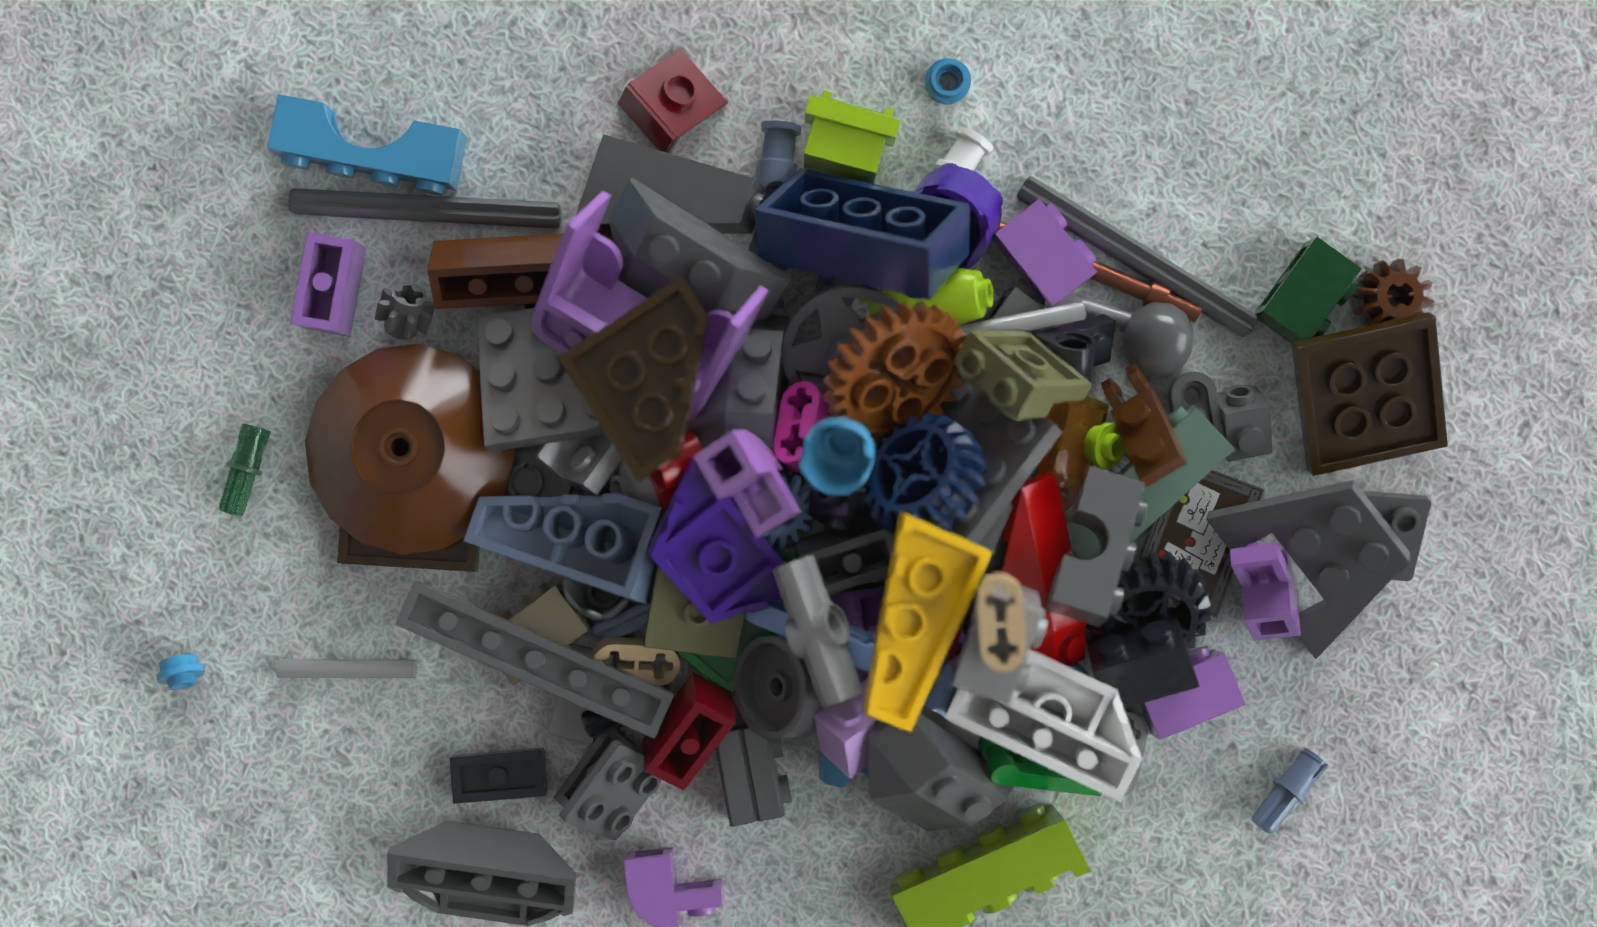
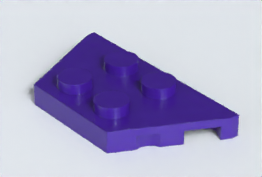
[648,457,787,623]

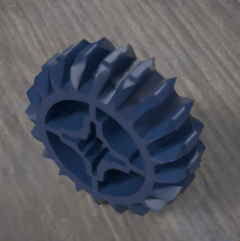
[861,412,988,536]

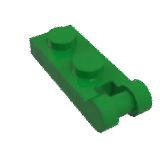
[978,736,1102,796]

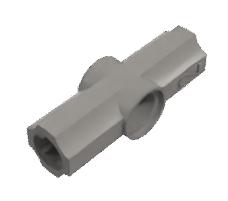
[772,555,863,707]

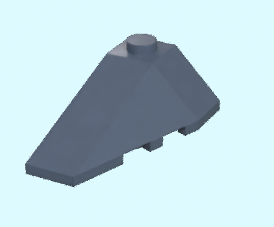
[464,493,664,604]

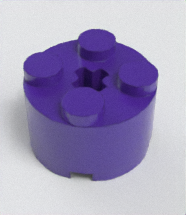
[913,163,1003,269]

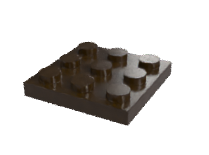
[1291,312,1448,476]

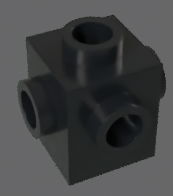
[807,476,874,536]

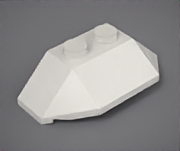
[944,649,1142,802]

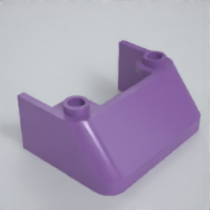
[531,191,769,422]

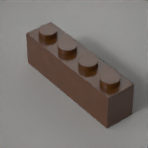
[427,231,621,309]

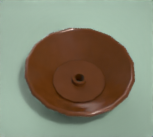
[305,343,515,555]

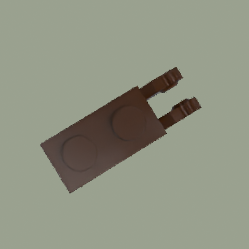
[1101,363,1188,487]

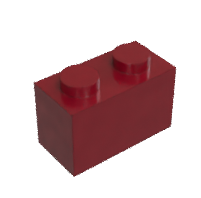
[642,672,736,791]

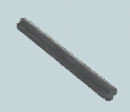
[1017,176,1258,337]
[288,188,561,228]

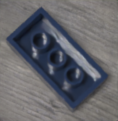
[755,168,970,300]

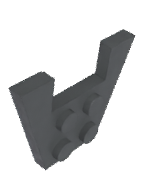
[1206,480,1410,659]

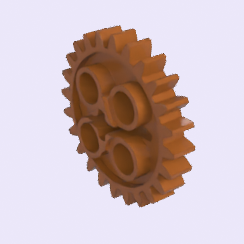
[823,300,967,444]

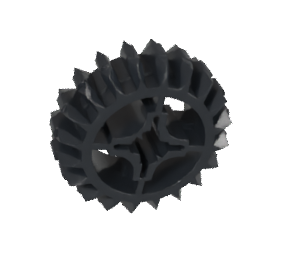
[1086,549,1212,648]

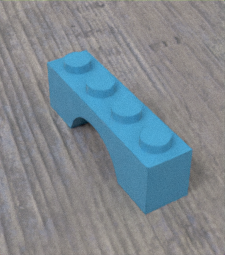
[267,94,467,195]

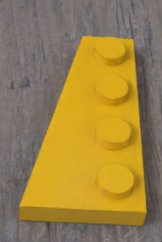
[862,511,993,732]

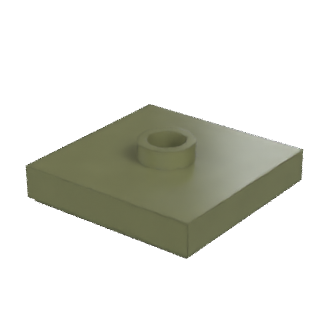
[644,564,745,658]

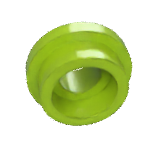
[1084,423,1126,469]

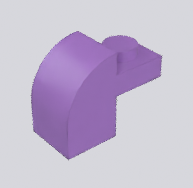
[693,430,802,538]
[1230,542,1301,641]
[624,847,724,927]

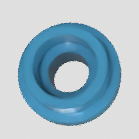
[925,58,971,105]
[156,654,205,690]

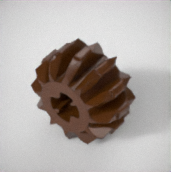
[1352,258,1435,326]

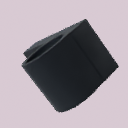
[1034,314,1116,383]

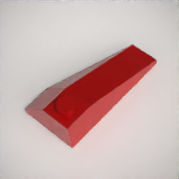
[994,472,1086,667]

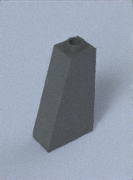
[575,134,768,234]

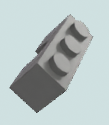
[1045,466,1148,627]

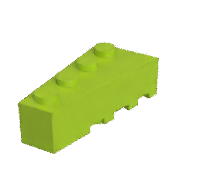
[890,803,1091,927]

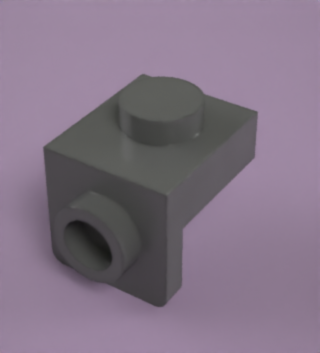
[1218,385,1273,462]

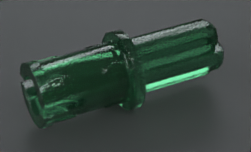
[219,423,271,516]

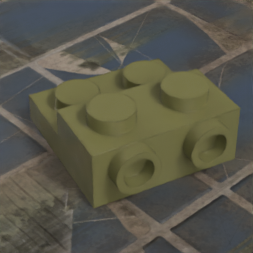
[953,331,1093,420]

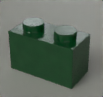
[1254,236,1362,343]

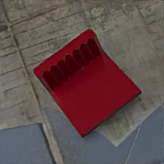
[618,48,728,153]

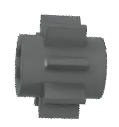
[375,282,434,340]

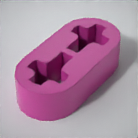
[773,381,829,473]

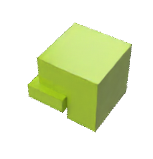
[804,90,901,184]

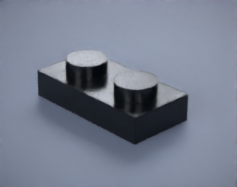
[449,747,548,804]

